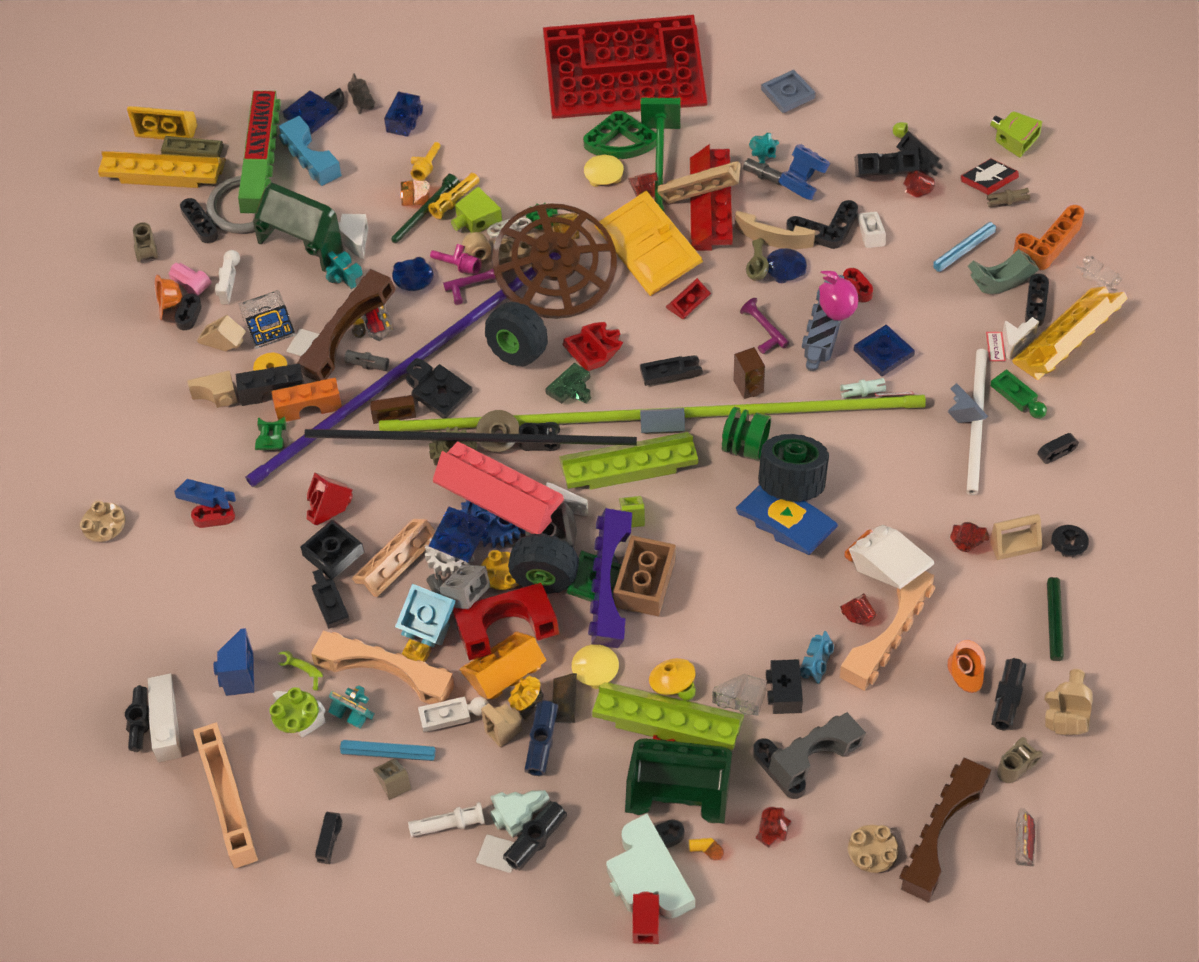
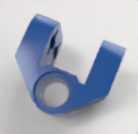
[778,144,830,200]

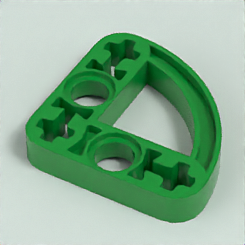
[583,111,656,159]

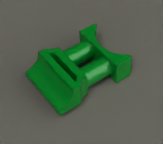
[255,417,287,450]

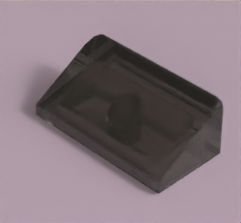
[552,673,577,723]

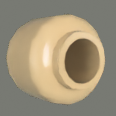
[462,232,491,262]

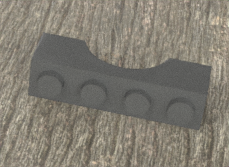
[769,712,866,790]

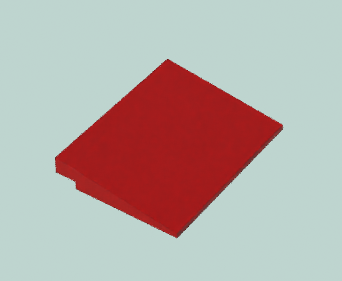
[543,14,707,119]

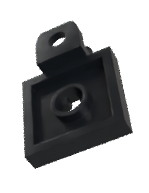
[406,358,473,419]

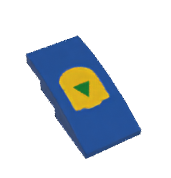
[736,485,838,555]

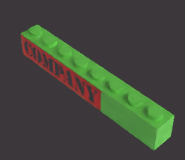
[238,90,281,213]

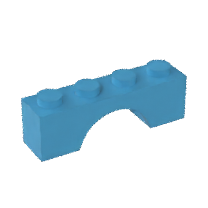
[279,116,342,186]

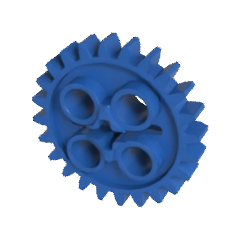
[459,499,526,548]

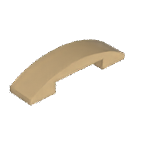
[735,211,815,249]

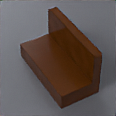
[370,395,416,424]

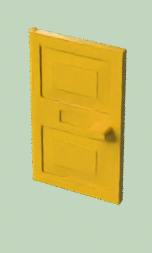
[594,191,703,296]

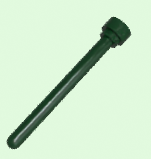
[391,173,460,243]

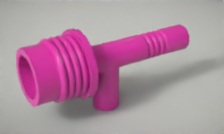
[430,244,481,275]

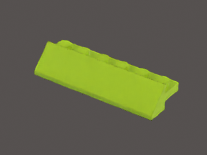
[559,432,698,490]
[592,682,744,750]

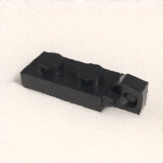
[311,569,350,629]

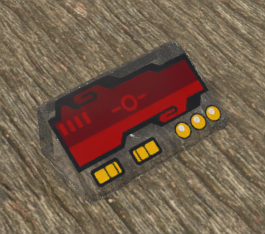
[362,305,394,341]
[1015,808,1036,866]

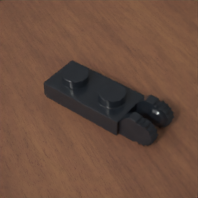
[640,355,703,386]

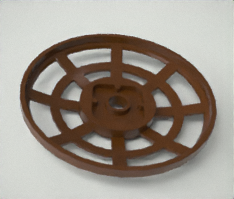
[492,203,617,319]

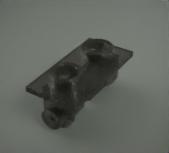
[347,73,375,114]

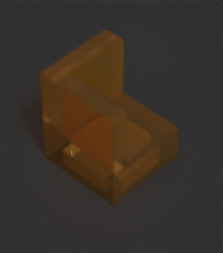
[401,180,430,206]

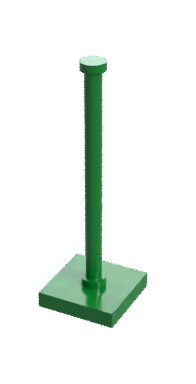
[641,98,681,211]

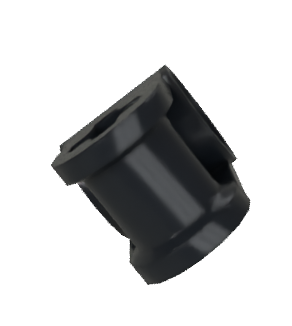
[519,422,561,451]

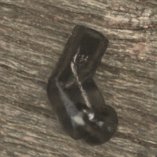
[518,689,544,720]

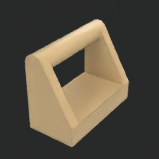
[990,514,1042,560]

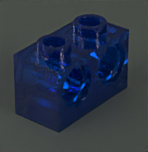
[384,91,423,137]

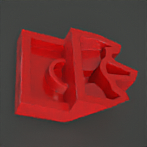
[562,322,624,372]

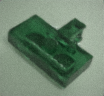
[545,363,591,404]

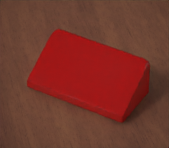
[665,278,711,319]

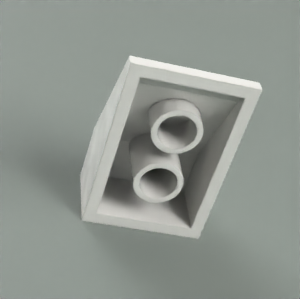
[849,525,935,589]

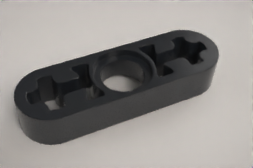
[180,198,218,243]
[1025,274,1049,327]
[753,738,806,799]

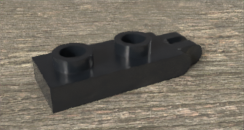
[896,131,943,176]

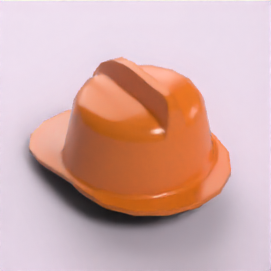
[155,274,182,321]
[947,640,986,693]

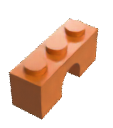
[271,377,342,422]

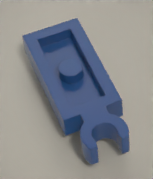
[174,479,236,509]

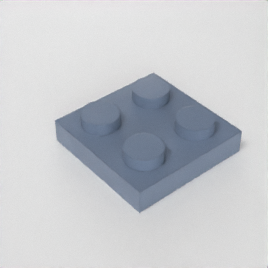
[761,69,816,113]

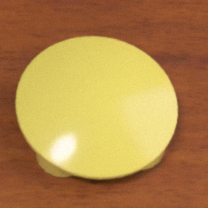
[584,155,624,187]
[572,645,619,689]

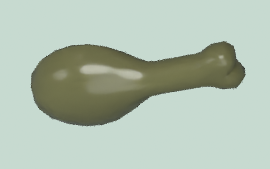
[746,238,769,281]

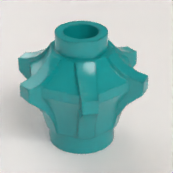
[749,132,779,164]

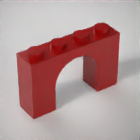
[453,582,559,661]

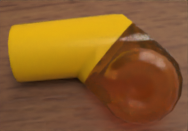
[689,838,724,861]

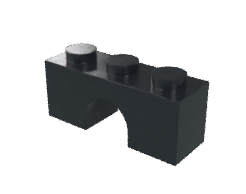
[854,150,919,177]
[236,363,304,406]

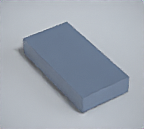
[640,408,685,433]

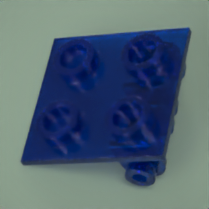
[428,506,489,563]

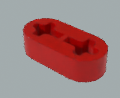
[843,268,873,303]
[191,503,235,528]

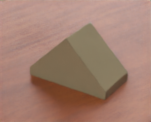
[373,758,411,800]

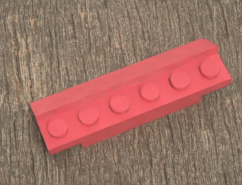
[433,441,564,534]

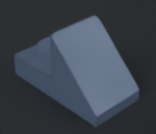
[948,383,988,423]

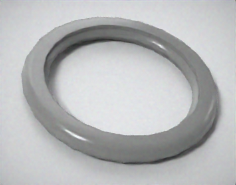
[206,176,272,234]

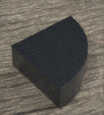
[324,88,344,112]

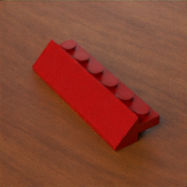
[690,144,733,251]

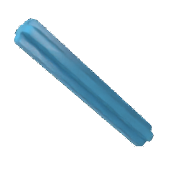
[933,222,996,272]
[340,740,436,761]

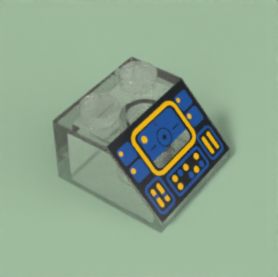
[239,290,296,349]

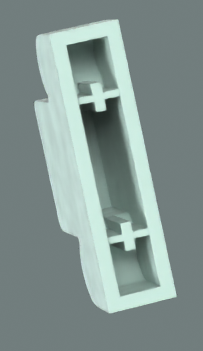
[606,814,695,919]

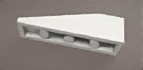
[148,673,182,763]

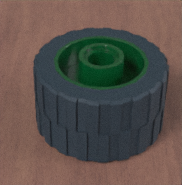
[758,434,829,502]

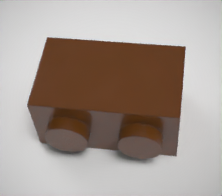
[733,347,765,399]

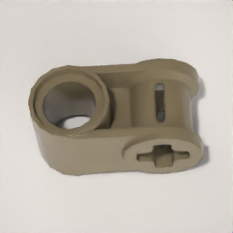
[133,222,158,262]
[997,737,1043,783]

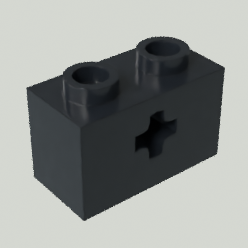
[766,659,803,714]

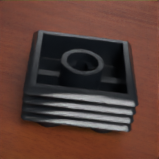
[300,520,364,580]

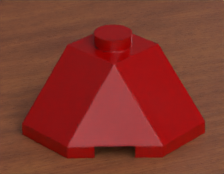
[306,472,353,526]

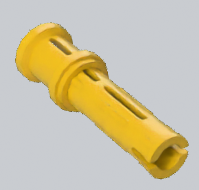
[428,173,480,219]

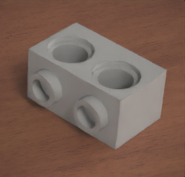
[440,565,490,609]

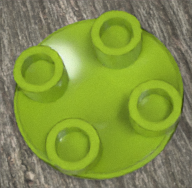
[269,687,319,733]

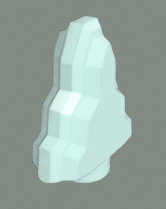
[490,790,550,838]

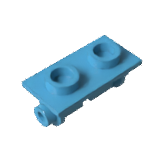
[800,631,834,684]

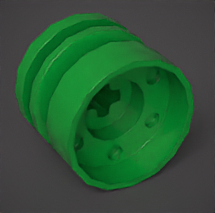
[722,407,771,461]

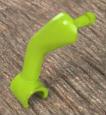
[278,651,323,690]

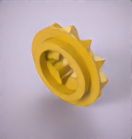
[508,675,541,711]

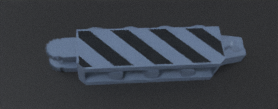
[801,275,844,372]

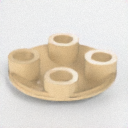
[80,501,125,542]
[848,825,899,873]

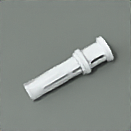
[408,802,485,838]

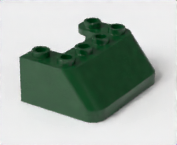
[625,738,732,824]

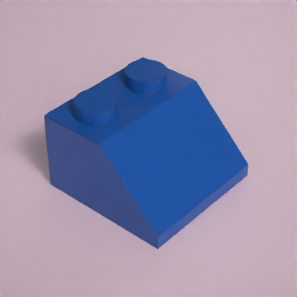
[213,628,254,696]

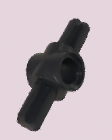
[125,685,150,752]

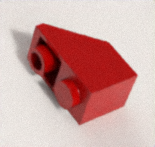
[632,892,659,944]

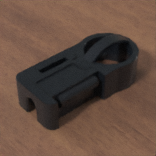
[315,811,343,864]

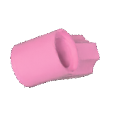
[168,263,212,296]

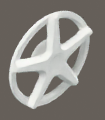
[487,218,532,238]

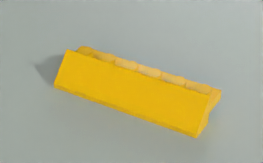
[98,151,226,188]
[1012,287,1128,380]

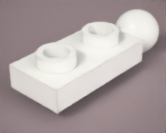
[215,250,240,305]
[418,697,488,732]

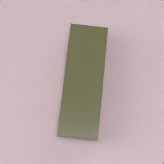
[161,136,224,157]

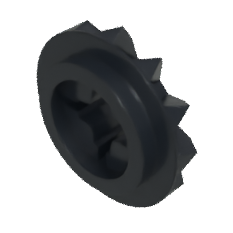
[1051,525,1089,558]

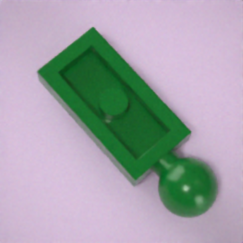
[990,369,1047,419]

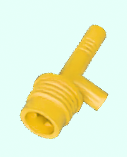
[411,142,441,182]

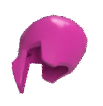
[819,271,858,321]

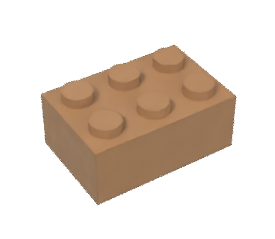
[613,535,676,617]

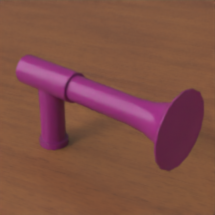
[443,269,495,305]
[740,298,789,354]

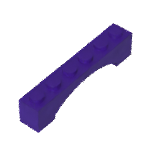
[588,508,632,648]

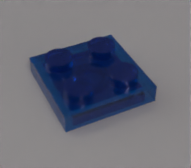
[282,90,338,134]
[853,324,915,377]

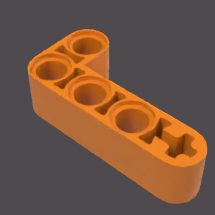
[1013,205,1085,270]

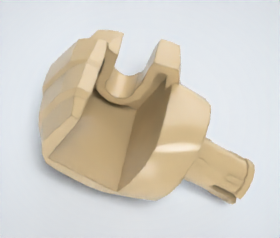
[1044,669,1093,736]

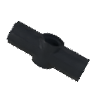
[991,658,1026,731]
[503,801,567,871]

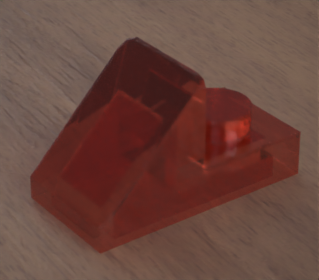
[628,172,658,197]

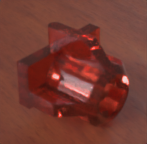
[903,170,935,198]
[950,522,990,552]
[840,593,877,625]
[755,807,792,848]

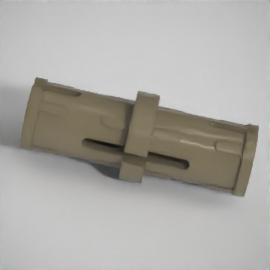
[987,188,1030,207]

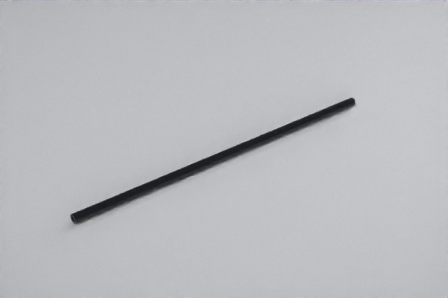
[304,429,637,446]

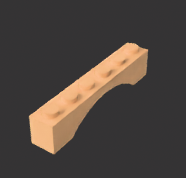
[839,571,935,691]
[311,630,454,704]
[193,722,258,869]

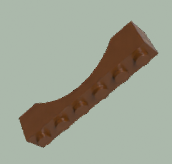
[297,269,396,381]
[899,757,991,903]

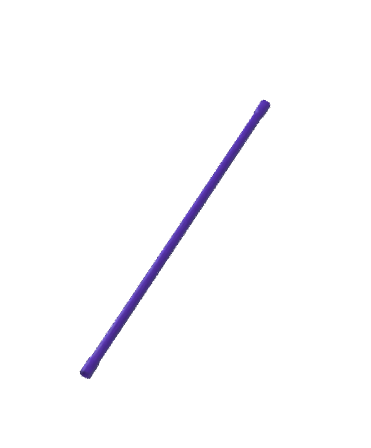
[245,253,561,487]

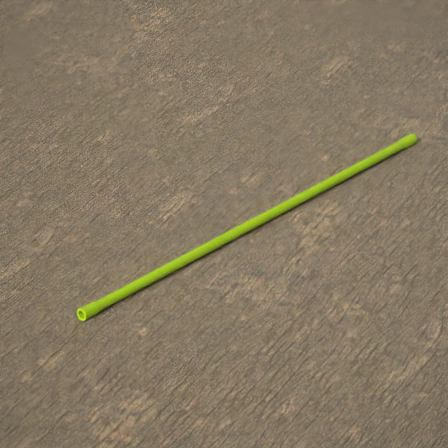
[379,395,926,431]

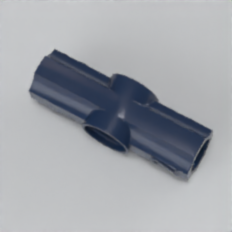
[524,700,558,777]

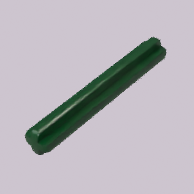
[1047,577,1064,661]

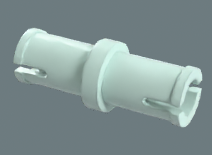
[840,378,886,399]

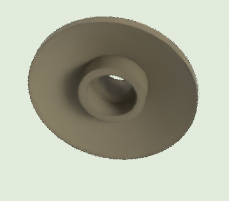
[476,410,519,453]

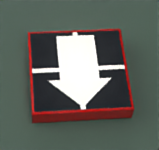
[961,158,1019,195]

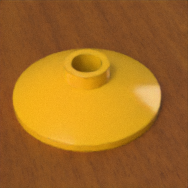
[649,658,696,695]

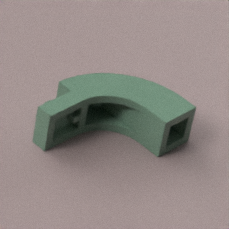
[968,249,1039,294]

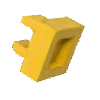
[401,639,431,662]

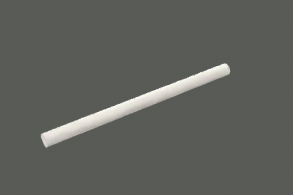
[967,349,987,496]

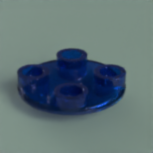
[767,248,807,284]
[392,257,434,291]

